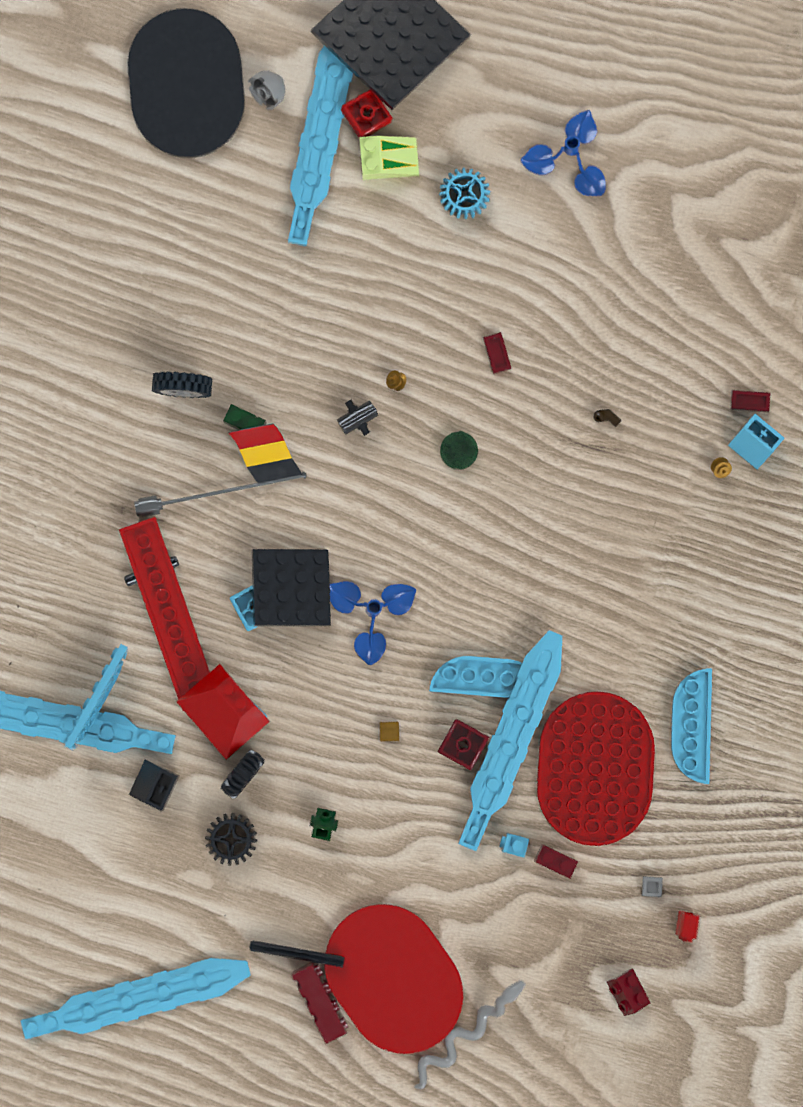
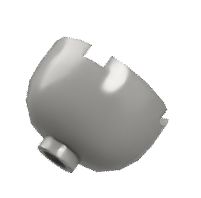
[248,71,286,110]

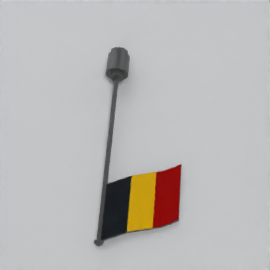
[134,423,307,517]

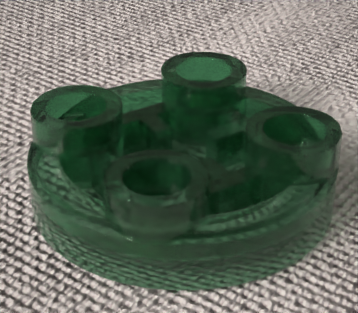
[440,431,478,470]

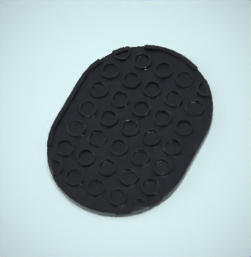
[128,8,245,158]

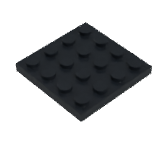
[251,549,331,626]

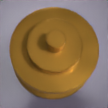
[386,370,407,391]
[710,457,732,478]

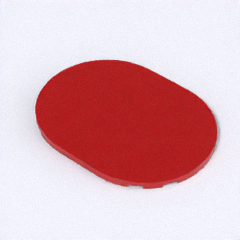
[537,691,655,846]
[325,904,463,1054]

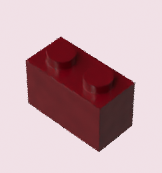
[534,844,579,879]

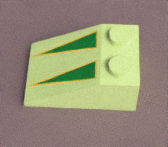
[360,136,419,180]

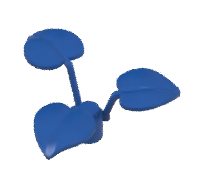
[521,110,606,196]
[330,581,416,665]

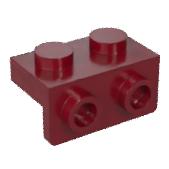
[607,968,651,1016]

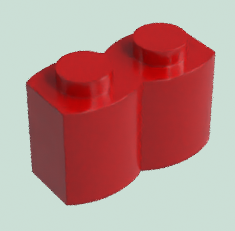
[675,911,700,942]

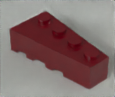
[291,962,349,1044]

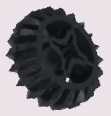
[221,750,265,799]
[205,813,258,866]

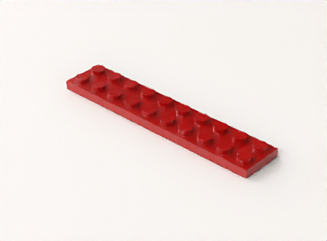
[119,517,210,711]

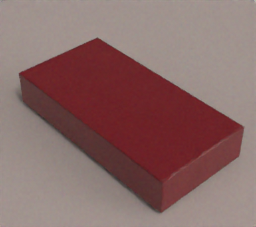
[483,332,512,374]
[730,390,770,412]

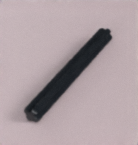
[249,940,345,967]

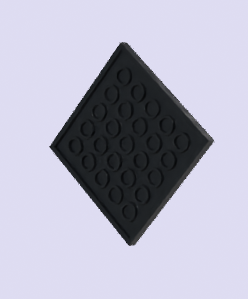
[311,0,471,110]

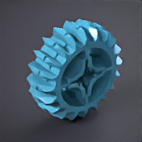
[439,168,491,219]

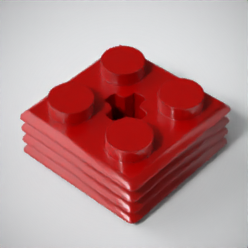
[341,89,393,140]

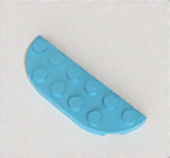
[63,644,128,750]
[429,656,522,698]
[671,668,712,784]

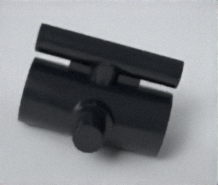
[337,399,379,436]

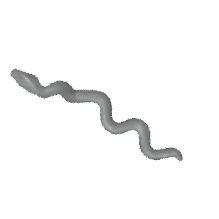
[414,980,525,1089]

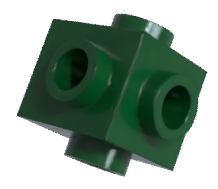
[310,808,338,841]

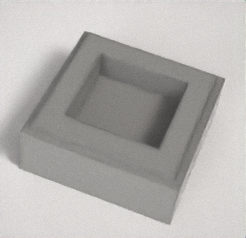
[642,876,663,897]

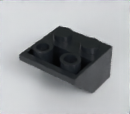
[129,759,180,811]

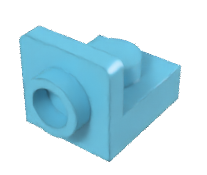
[499,833,529,858]

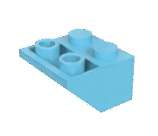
[727,414,785,470]

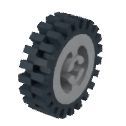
[152,371,213,398]

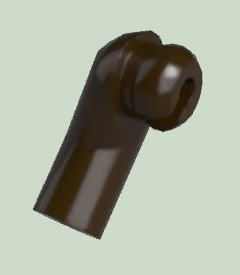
[593,409,622,427]

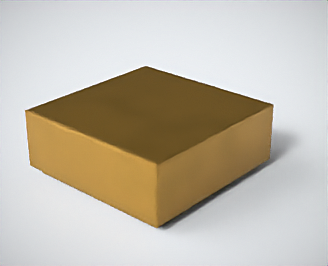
[380,722,399,741]

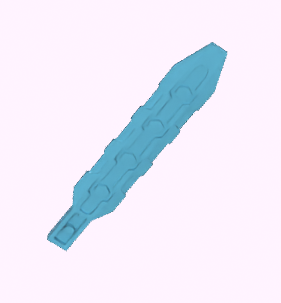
[288,46,353,247]
[458,630,563,851]
[0,691,176,754]
[21,958,251,1040]

